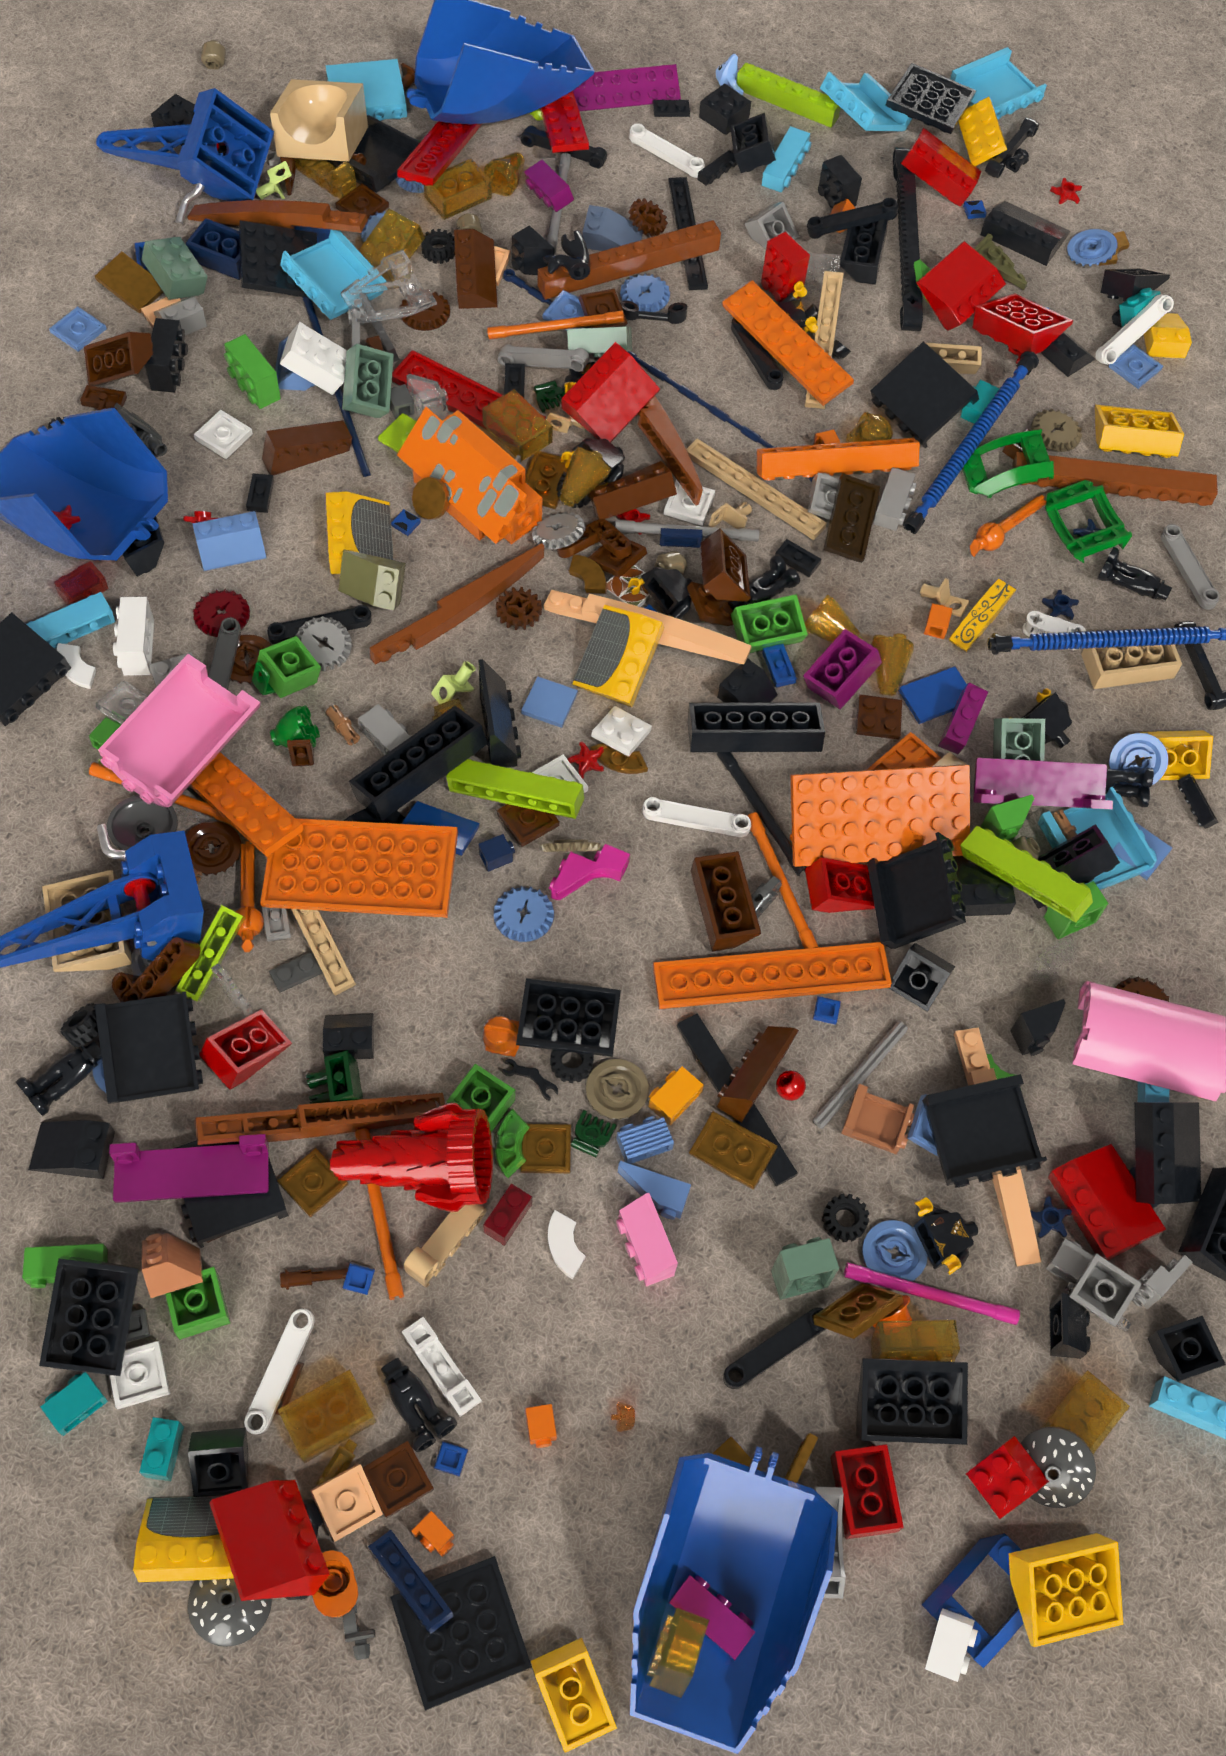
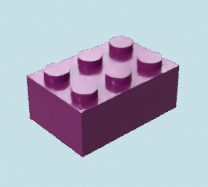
[803,629,882,710]

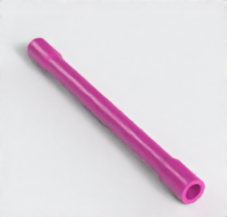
[844,1262,1020,1325]

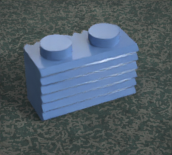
[616,1116,674,1164]

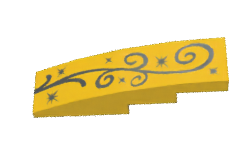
[949,578,1016,652]

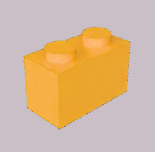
[648,1066,704,1126]

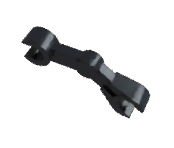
[502,1059,558,1101]

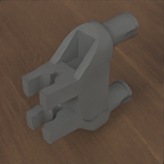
[114,403,167,456]

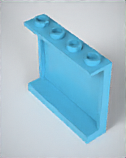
[950,47,1047,120]
[325,59,407,121]
[820,72,912,131]
[280,230,387,320]
[1038,787,1157,890]

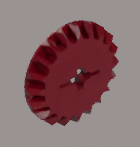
[193,589,250,637]

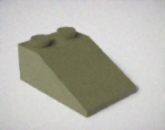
[338,549,406,611]

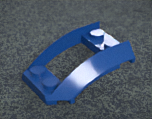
[922,1533,1024,1668]

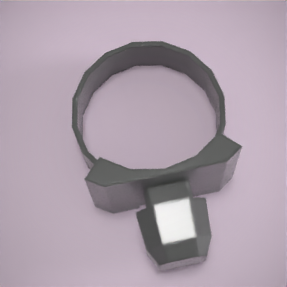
[342,1604,376,1660]

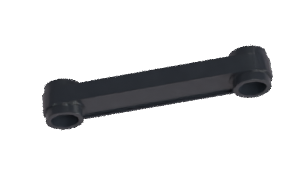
[985,117,1039,178]
[521,126,607,169]
[807,198,898,239]
[731,317,784,390]
[267,605,372,645]
[1174,621,1226,710]
[723,1307,826,1389]

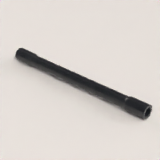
[717,752,808,876]

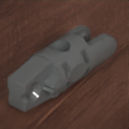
[751,876,782,919]

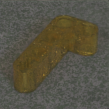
[295,158,356,199]

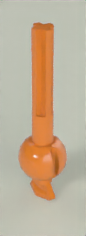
[970,495,1047,557]
[235,841,264,952]

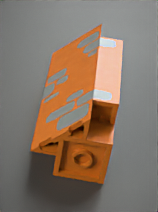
[397,407,542,544]

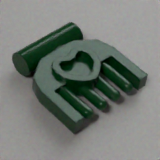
[534,380,565,413]
[571,1110,617,1158]

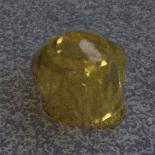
[846,412,893,442]

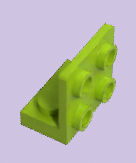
[378,413,417,452]

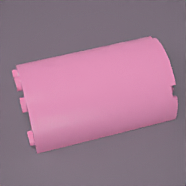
[98,654,260,807]
[1073,981,1226,1101]

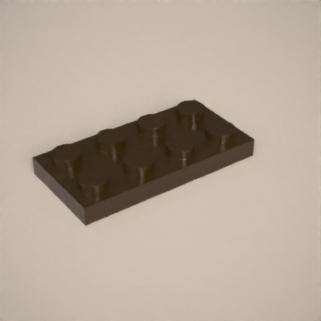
[823,473,880,563]

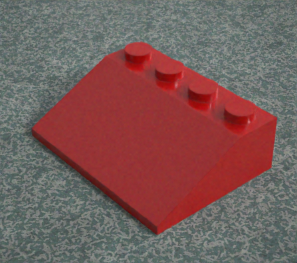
[901,128,982,206]
[916,241,1006,331]
[972,293,1073,354]
[561,342,660,443]
[1048,1144,1166,1261]
[209,1480,330,1601]

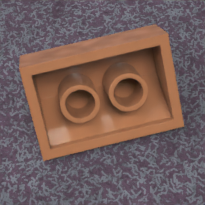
[142,1233,203,1298]

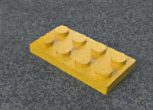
[959,97,1007,166]

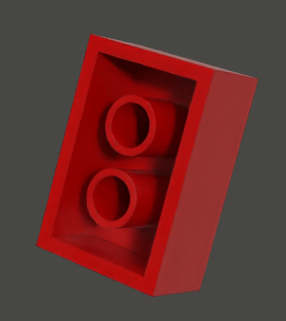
[761,232,810,302]
[830,1444,904,1540]

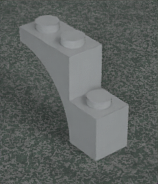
[815,1487,846,1599]

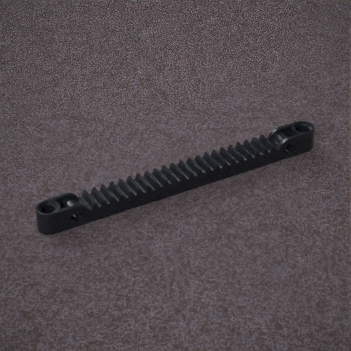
[893,148,923,331]

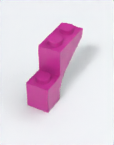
[549,844,630,900]

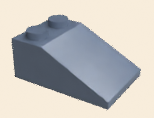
[582,205,643,251]

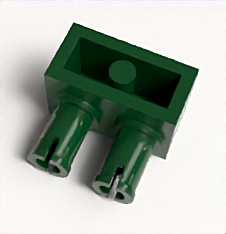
[306,1051,363,1104]

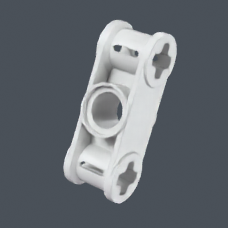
[1022,611,1086,651]

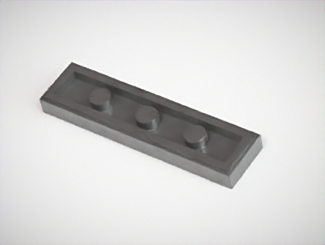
[360,293,400,362]

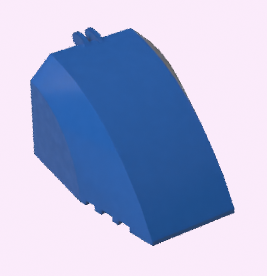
[406,0,595,124]
[0,408,168,561]
[630,1446,838,1754]

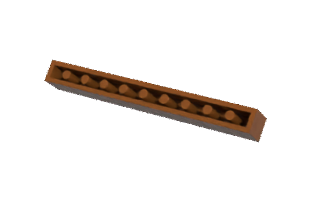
[538,220,721,300]
[1012,452,1218,506]

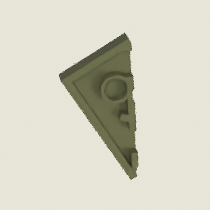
[974,233,1028,290]

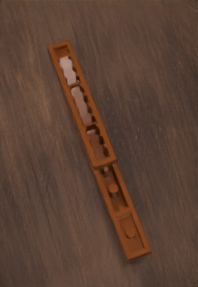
[187,200,368,233]
[638,396,703,505]
[369,543,544,665]
[195,1093,445,1145]

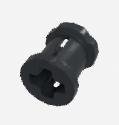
[1005,148,1029,173]

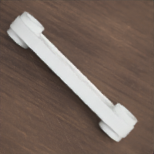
[629,124,705,178]
[1096,294,1174,364]
[642,797,751,837]
[244,1308,315,1435]

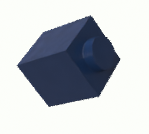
[478,834,515,872]

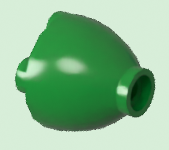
[270,705,320,748]

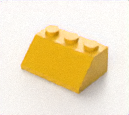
[1140,730,1213,780]

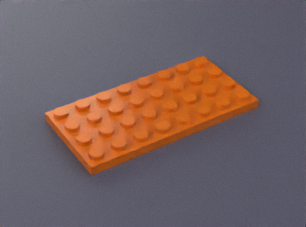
[790,765,970,867]
[260,818,458,918]

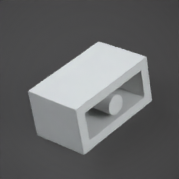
[925,1608,978,1682]

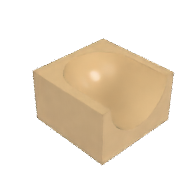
[270,79,368,161]

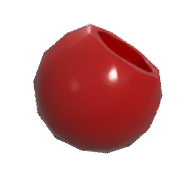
[776,1070,806,1101]

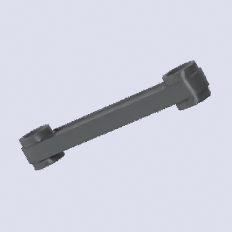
[209,617,241,690]

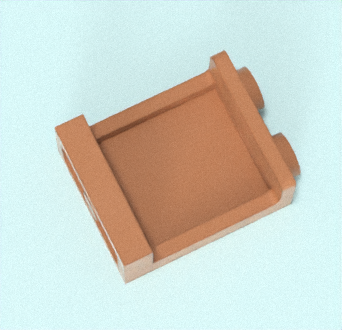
[841,1084,915,1155]

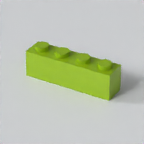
[175,905,245,1002]

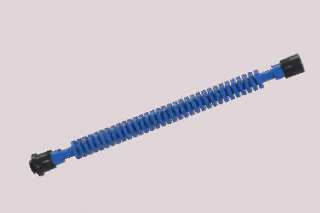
[903,351,1039,534]
[988,626,1226,655]

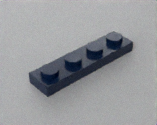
[368,1530,454,1634]

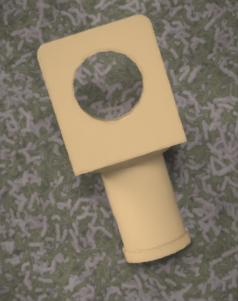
[545,413,586,433]
[708,502,752,529]
[920,578,969,617]

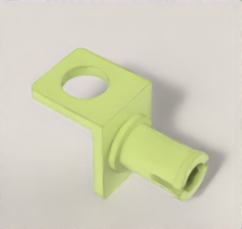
[256,161,292,200]
[431,661,476,708]

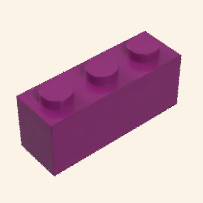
[524,159,574,212]
[938,683,988,754]
[669,1574,755,1660]

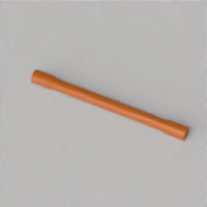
[487,311,624,340]
[89,762,230,824]
[747,812,819,949]
[355,1128,404,1300]

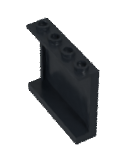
[324,115,420,193]
[870,341,979,448]
[0,612,71,726]
[867,832,966,949]
[95,991,203,1104]
[922,1074,1047,1188]
[173,1140,289,1248]

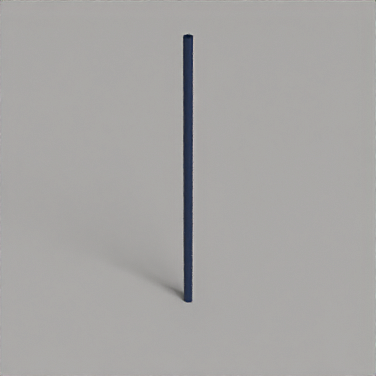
[302,297,371,477]

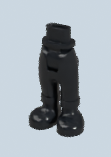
[1097,547,1172,601]
[728,555,800,611]
[1105,767,1154,807]
[15,1041,102,1116]
[381,1358,458,1452]

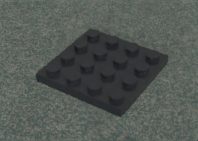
[885,63,976,134]
[239,220,317,297]
[390,1556,532,1711]

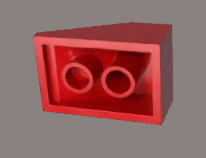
[805,857,875,913]
[199,1009,292,1090]

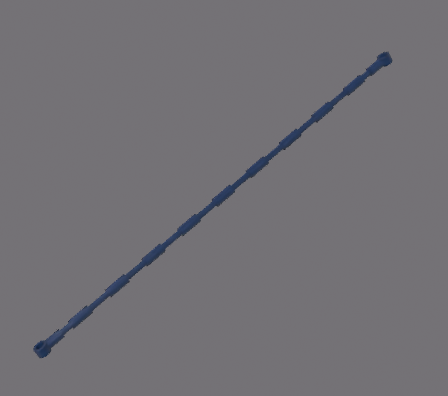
[503,269,816,482]

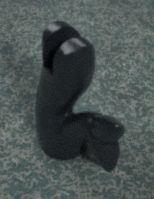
[542,230,590,280]

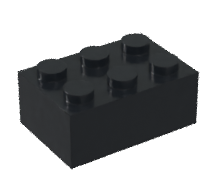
[730,113,776,173]
[145,318,188,393]

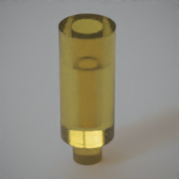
[315,1439,357,1486]

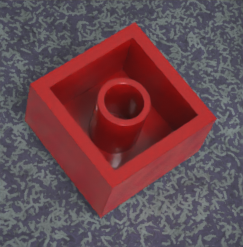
[966,1436,1049,1519]

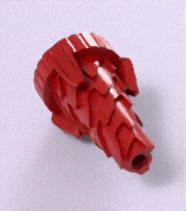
[330,1102,493,1212]

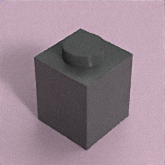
[390,384,414,419]

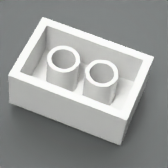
[280,322,347,395]
[113,597,154,676]

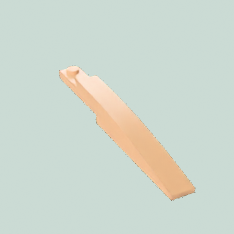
[543,590,751,665]
[954,1027,1041,1267]

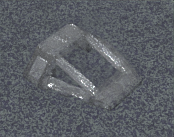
[341,249,437,323]

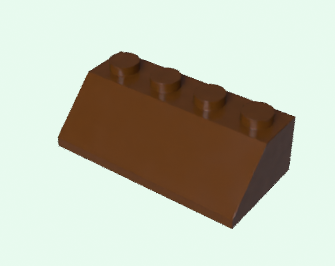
[454,229,498,309]
[84,332,153,386]
[701,528,751,601]
[691,851,761,952]
[717,1026,799,1123]

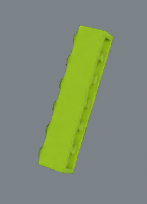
[737,62,841,128]
[446,759,585,819]
[960,826,1093,923]

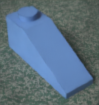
[618,1161,691,1220]

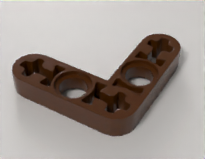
[557,519,632,558]

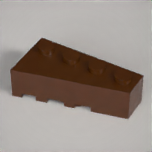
[262,420,352,476]
[589,461,677,519]

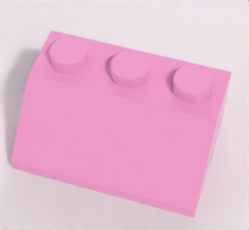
[616,1193,678,1286]

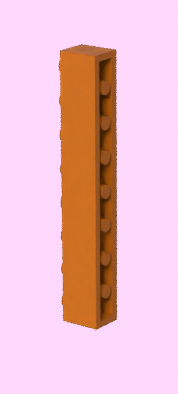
[757,438,920,481]

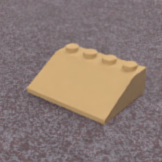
[42,870,132,972]

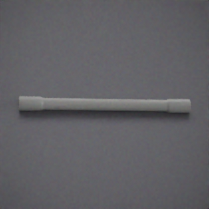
[547,153,571,253]
[614,520,759,542]

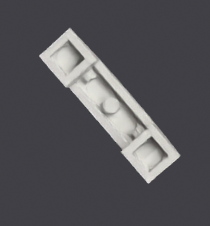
[402,1317,482,1417]

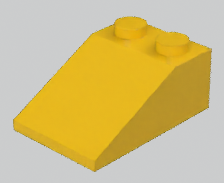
[1143,313,1192,358]
[530,1638,617,1752]

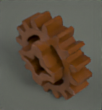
[628,198,668,237]
[496,587,542,630]

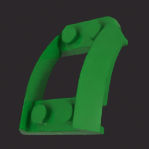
[962,429,1054,498]
[1045,480,1132,563]

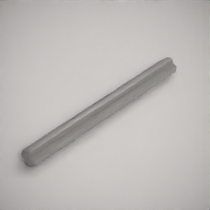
[813,1021,908,1129]

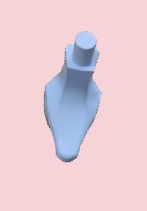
[716,54,744,95]

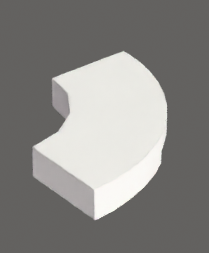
[57,643,96,689]
[548,1210,586,1279]

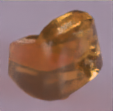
[611,1403,635,1432]

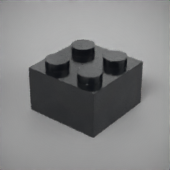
[699,83,752,135]
[818,155,862,208]

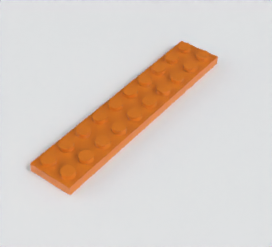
[653,942,892,1009]

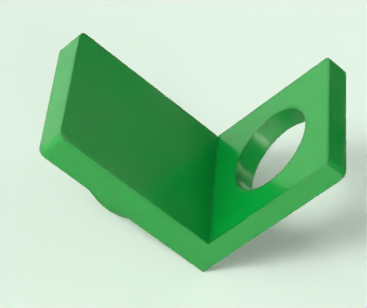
[252,662,276,696]

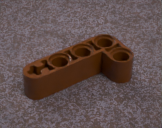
[112,937,201,1002]

